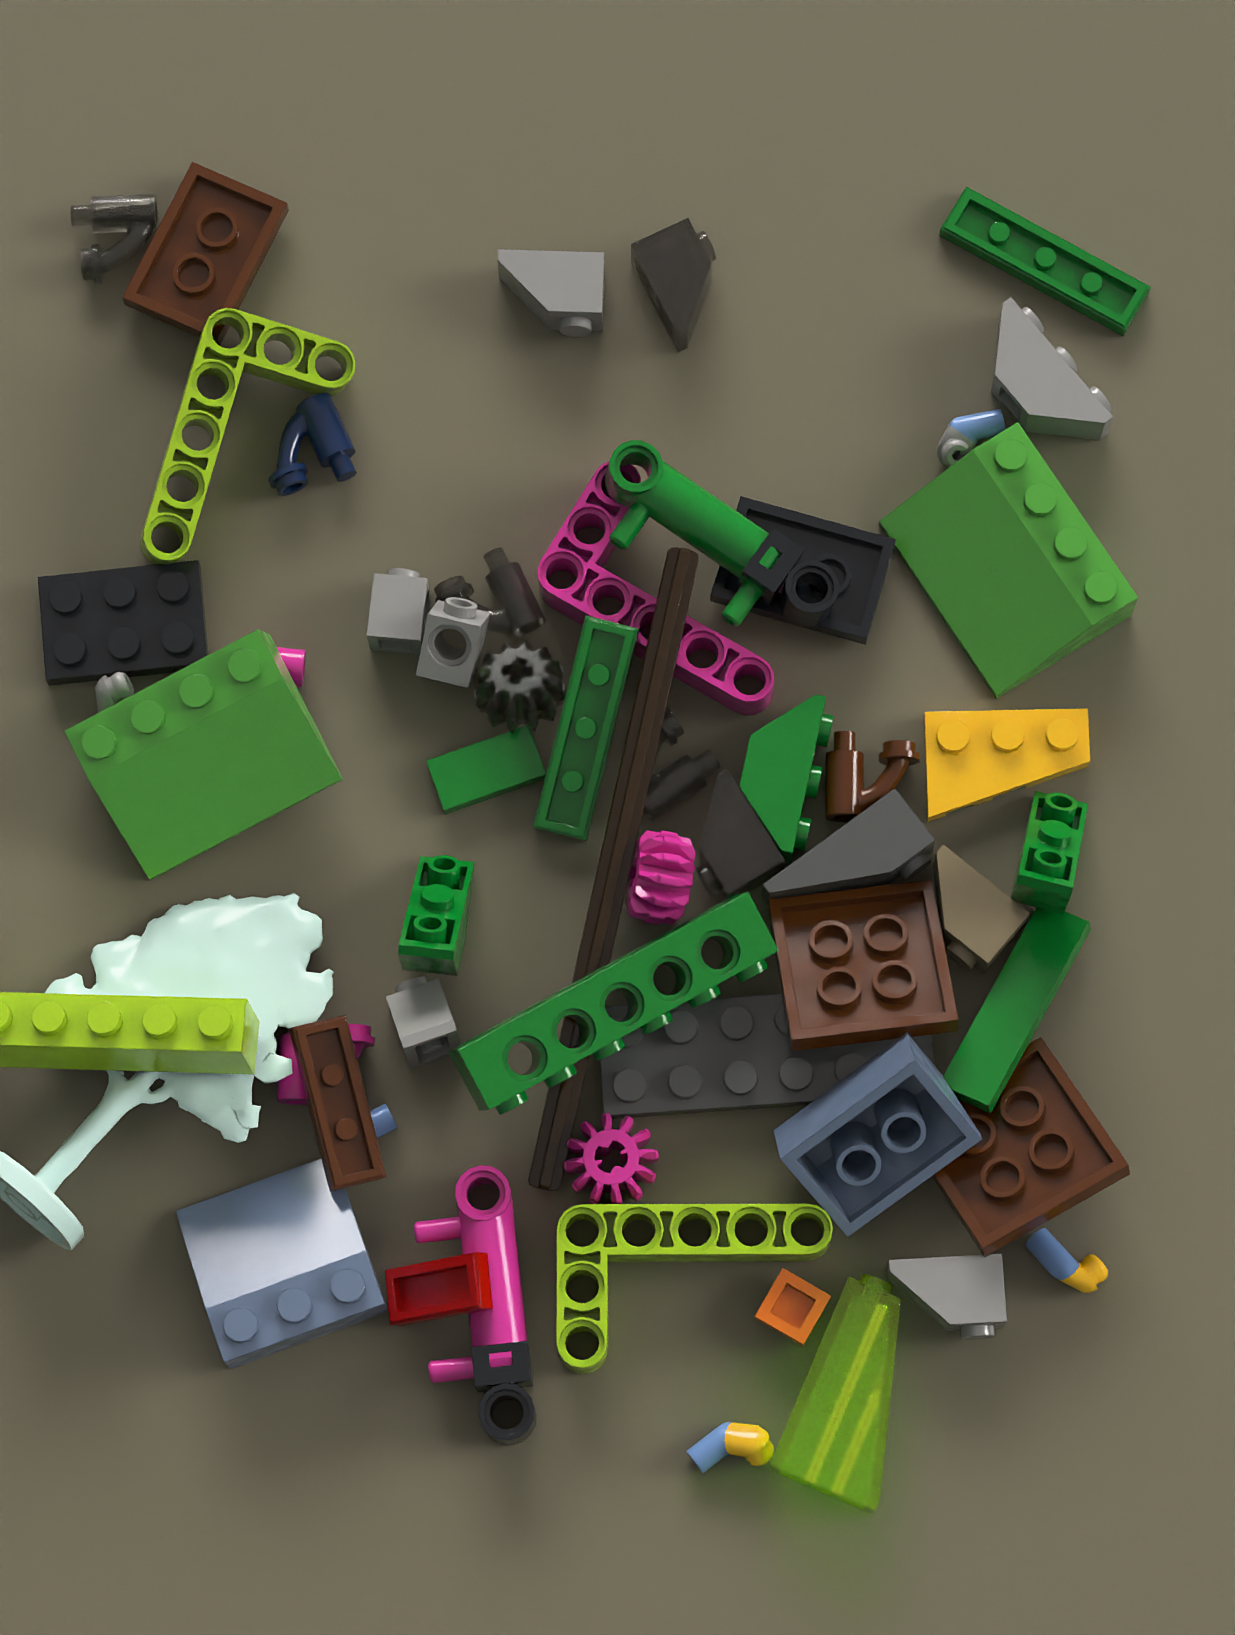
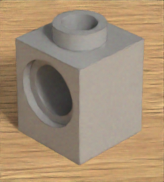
[366,568,431,655]
[416,597,490,688]

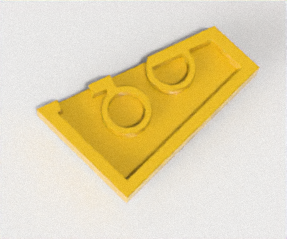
[923,708,1090,822]

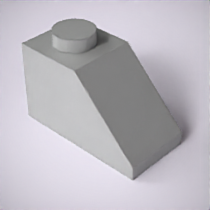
[497,249,605,337]
[386,976,461,1068]
[886,1254,1007,1340]

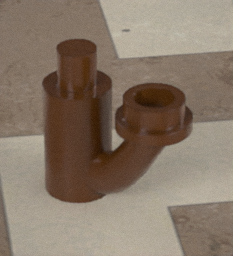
[825,731,920,822]

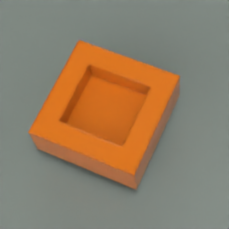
[754,1268,831,1347]

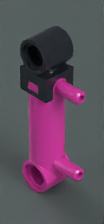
[414,1165,537,1445]

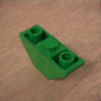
[738,694,834,865]
[1010,791,1088,914]
[398,855,474,976]

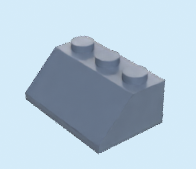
[773,1032,982,1237]

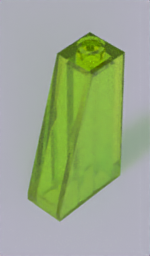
[769,1274,901,1515]

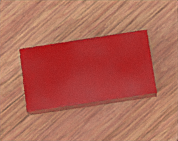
[385,1252,493,1326]

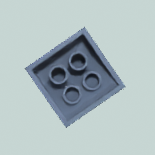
[176,1159,389,1369]

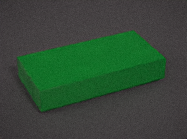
[426,725,546,815]

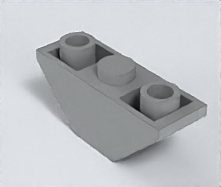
[991,297,1113,440]

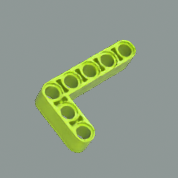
[140,308,355,565]
[556,1204,833,1374]

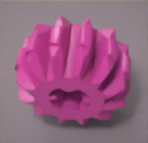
[624,830,696,925]
[564,1113,659,1204]

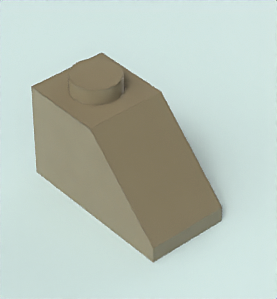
[933,844,1030,974]

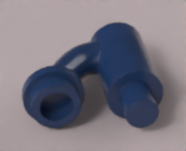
[268,393,357,496]

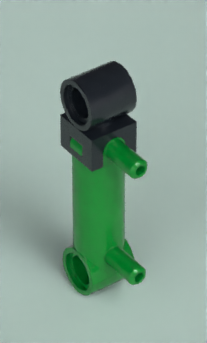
[605,440,839,627]

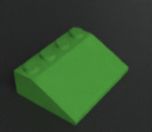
[879,422,1138,699]
[64,629,343,880]

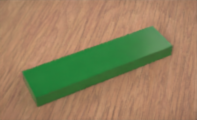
[939,186,1151,336]
[533,615,640,841]
[943,907,1091,1113]

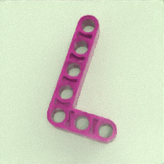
[538,461,774,716]

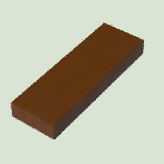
[289,1015,387,1192]

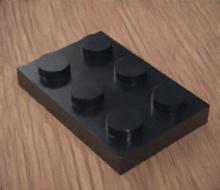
[710,496,896,645]
[38,560,208,686]

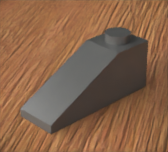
[762,789,935,905]

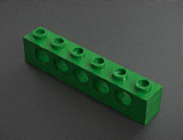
[448,892,779,1115]

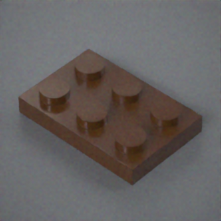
[122,162,289,346]

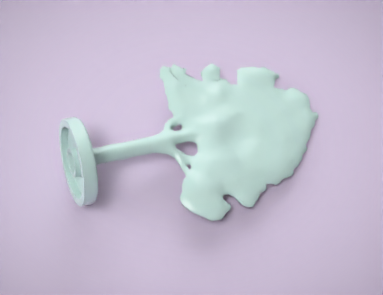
[0,893,334,1251]

